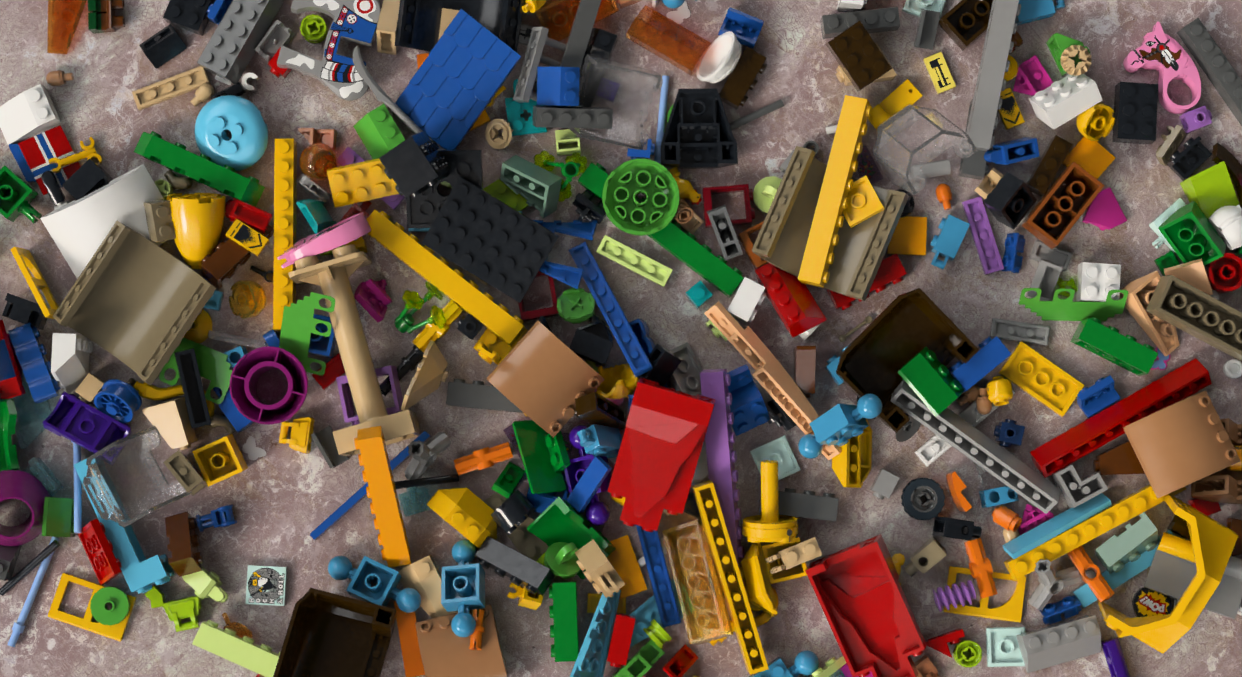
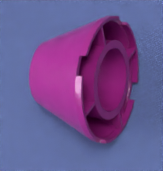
[229,346,308,425]
[0,470,50,546]

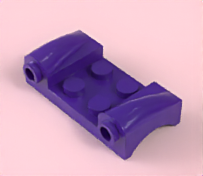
[43,391,132,465]

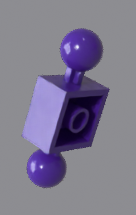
[564,425,612,526]

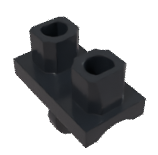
[572,189,606,224]
[767,399,797,432]

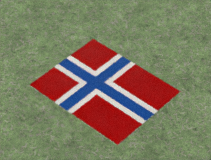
[18,125,81,195]

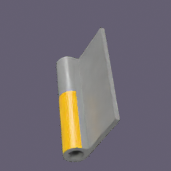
[1144,532,1242,620]

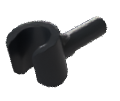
[250,266,274,283]

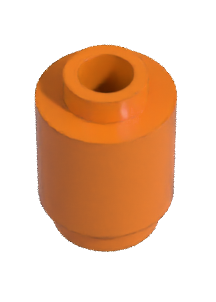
[992,505,1022,532]

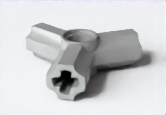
[405,432,451,480]
[1028,559,1080,610]

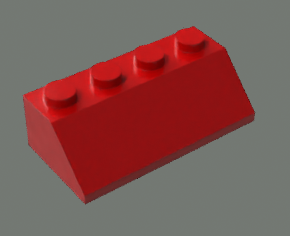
[755,263,827,338]

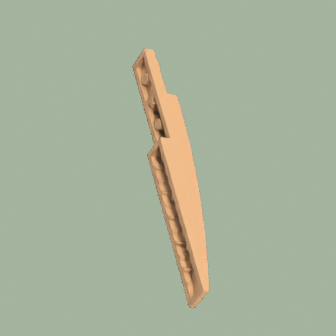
[704,301,842,460]

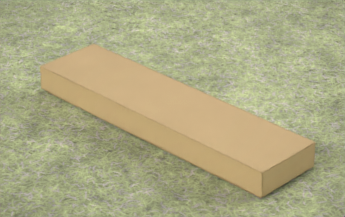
[132,66,211,111]

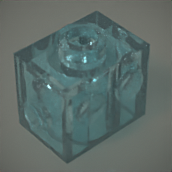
[398,487,431,517]

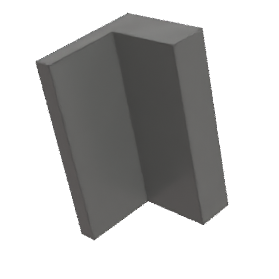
[914,9,940,50]
[311,426,349,469]

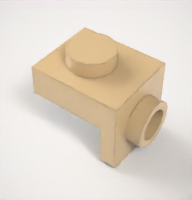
[974,168,1004,199]

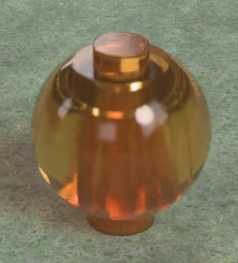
[299,143,338,181]

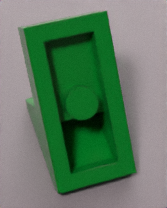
[491,461,525,499]

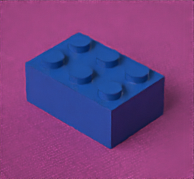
[948,336,1011,392]

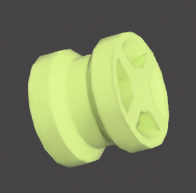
[155,179,173,200]

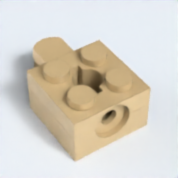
[575,539,625,598]

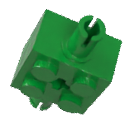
[0,165,42,224]

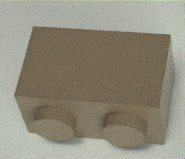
[144,199,176,242]

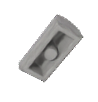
[909,159,951,181]

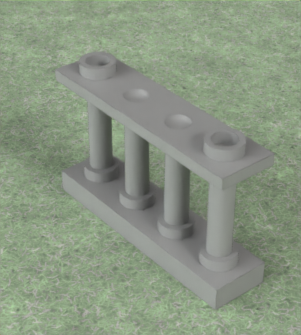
[513,26,568,103]

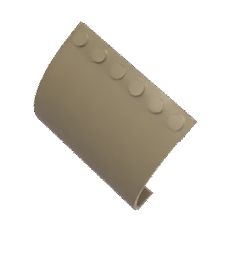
[752,146,909,301]
[52,220,216,385]

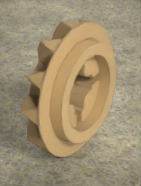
[1060,45,1092,76]
[485,119,513,149]

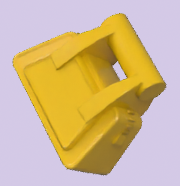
[279,417,315,454]

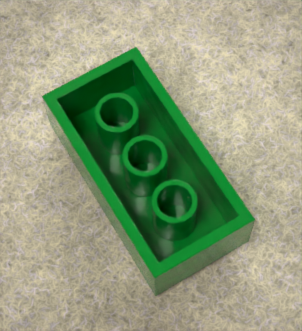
[1070,317,1158,376]
[549,581,579,662]

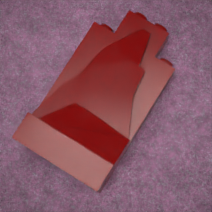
[607,378,716,532]
[805,534,927,677]

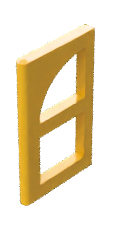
[10,247,59,319]
[943,566,1026,623]
[48,573,137,642]

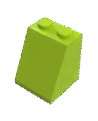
[1180,161,1240,220]

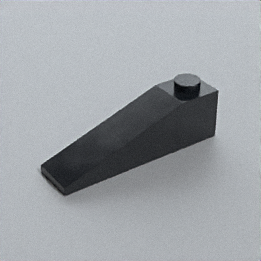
[579,28,618,107]

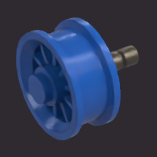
[94,378,142,424]

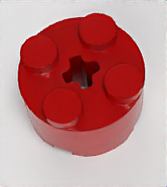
[1205,253,1242,293]

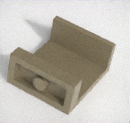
[163,450,207,496]

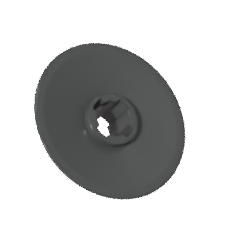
[895,413,921,442]

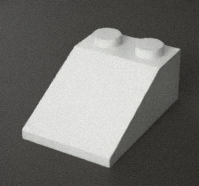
[0,84,61,145]

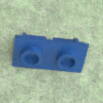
[1002,233,1026,273]
[1039,595,1082,625]

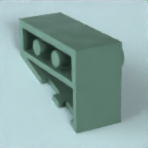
[500,155,562,219]
[1096,512,1158,574]

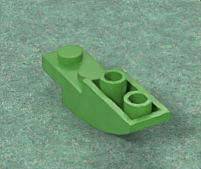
[611,639,665,677]

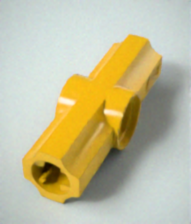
[412,300,463,353]

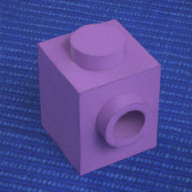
[1179,106,1212,134]

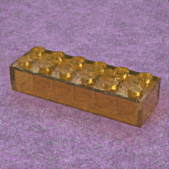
[662,520,733,645]

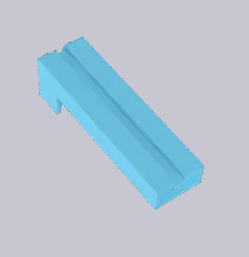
[74,456,175,594]

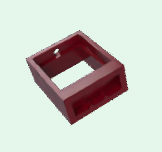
[702,184,755,228]
[518,271,559,321]

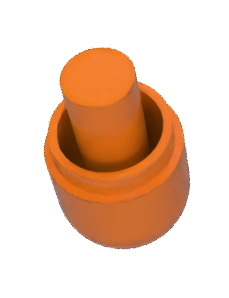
[935,183,952,210]

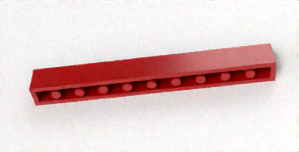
[1030,358,1212,478]

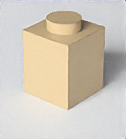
[75,373,105,404]

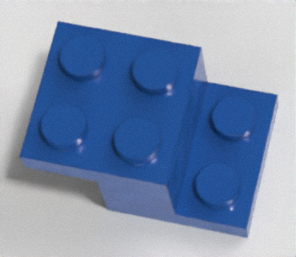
[727,364,770,436]

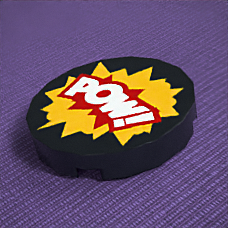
[1132,587,1172,617]

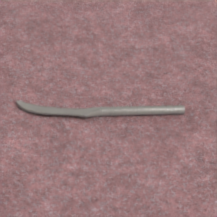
[352,46,441,150]

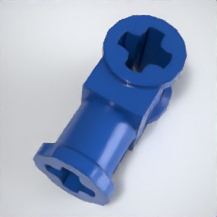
[196,504,237,532]

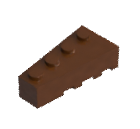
[201,225,274,290]

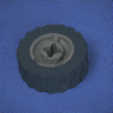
[901,478,945,520]

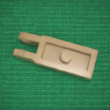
[765,537,822,574]

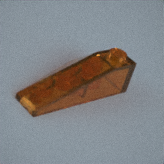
[47,0,87,54]

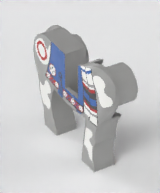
[277,0,380,101]

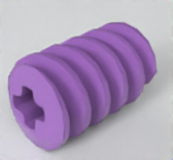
[933,580,976,612]

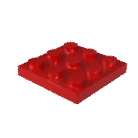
[77,519,122,585]

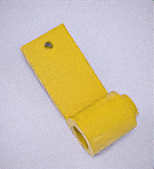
[867,79,923,134]

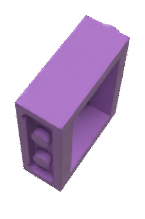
[336,365,403,426]

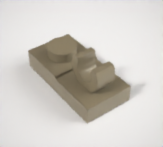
[1155,125,1186,166]

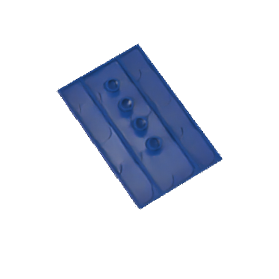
[395,9,521,150]

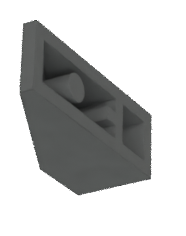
[707,205,743,261]

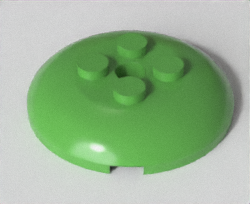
[602,159,680,236]

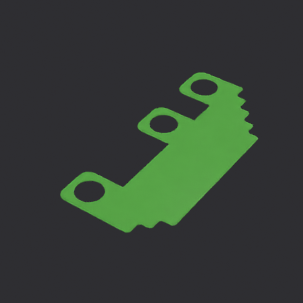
[1019,288,1128,322]
[279,292,335,375]
[159,337,233,404]

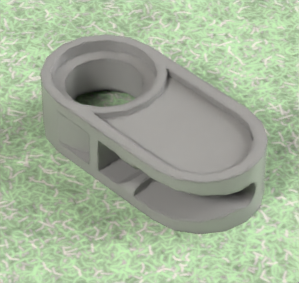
[296,173,332,203]

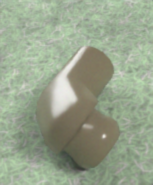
[164,170,193,190]
[210,414,236,434]

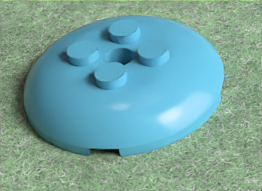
[195,95,268,171]

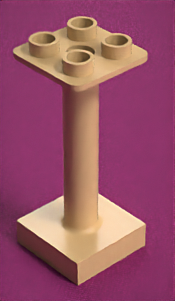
[288,245,421,457]

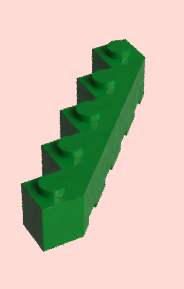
[134,131,265,207]

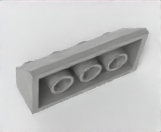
[1016,614,1101,673]

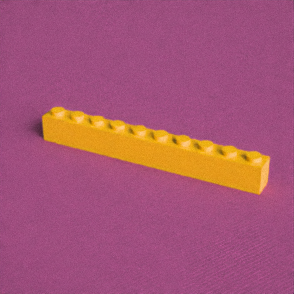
[798,95,872,288]
[273,138,297,331]
[367,209,525,346]
[692,480,769,675]
[1003,484,1186,580]

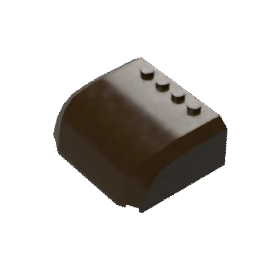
[836,288,979,433]
[273,588,396,677]

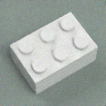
[1029,74,1102,129]

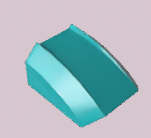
[296,199,337,234]

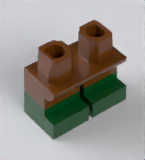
[88,0,125,34]

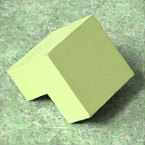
[555,128,581,156]

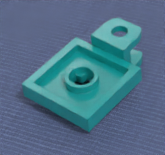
[505,79,547,136]

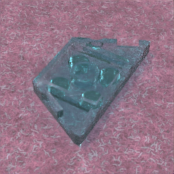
[10,381,52,449]

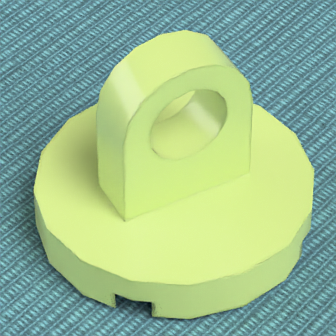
[753,176,782,214]

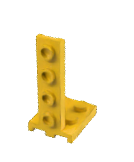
[473,328,528,365]

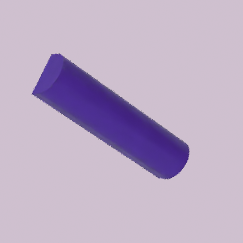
[1101,637,1130,677]

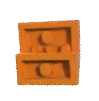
[946,471,972,512]

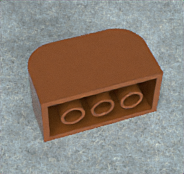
[1021,162,1105,249]

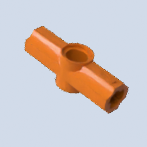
[453,442,514,476]
[964,538,998,599]
[1067,545,1115,603]

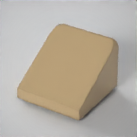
[675,211,704,235]

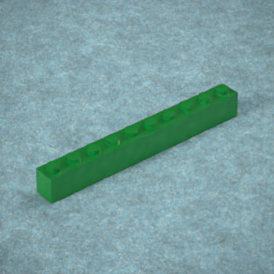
[578,162,744,298]

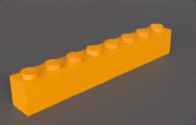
[354,426,411,568]

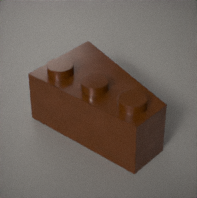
[165,511,204,577]

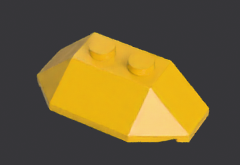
[832,418,872,488]
[426,487,497,548]
[739,542,778,617]

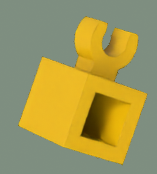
[507,583,543,610]

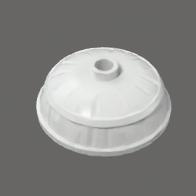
[696,31,742,83]

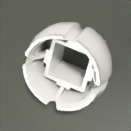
[1208,204,1242,250]

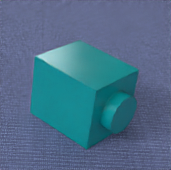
[685,280,713,309]

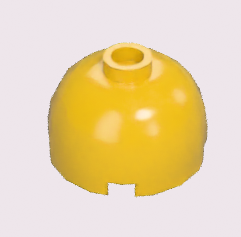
[1076,103,1115,142]

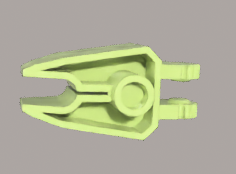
[182,566,229,603]

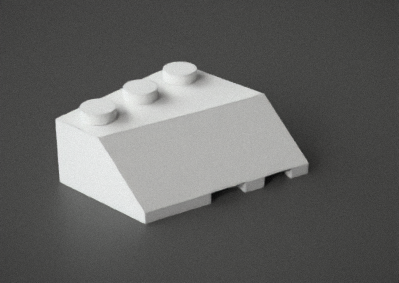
[51,333,93,394]

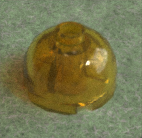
[229,280,266,319]

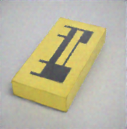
[923,52,956,94]

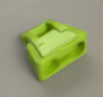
[163,595,202,632]

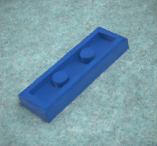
[566,456,612,513]

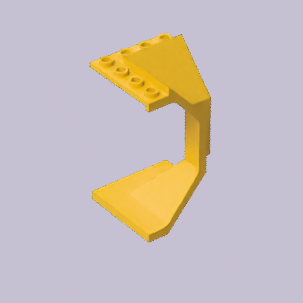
[1098,494,1238,653]

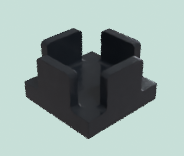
[2,293,51,330]

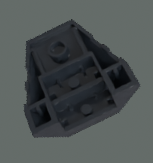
[661,88,738,169]

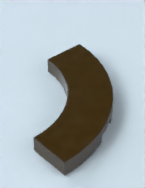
[1212,143,1242,208]

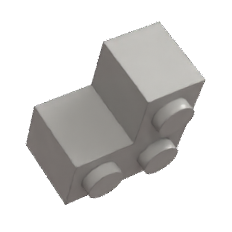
[1052,464,1108,508]

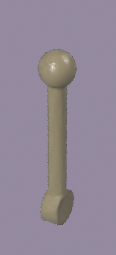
[839,316,873,342]

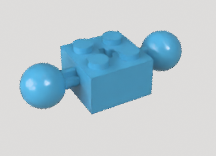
[798,394,882,459]
[441,540,485,638]
[328,556,421,613]
[749,650,819,677]

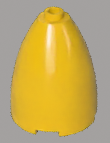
[167,192,226,269]

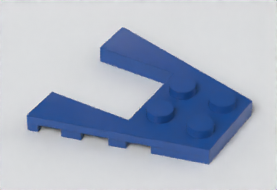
[533,220,597,289]

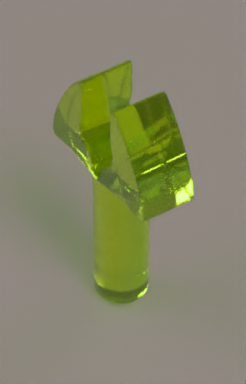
[1056,277,1077,298]

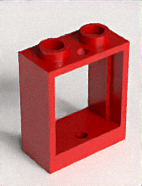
[607,613,636,668]

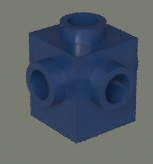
[993,419,1025,448]

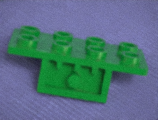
[512,420,570,494]

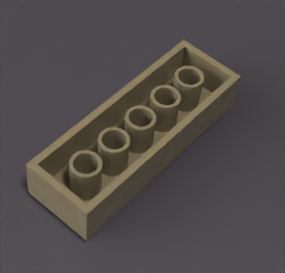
[1146,275,1242,362]

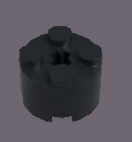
[491,490,536,535]

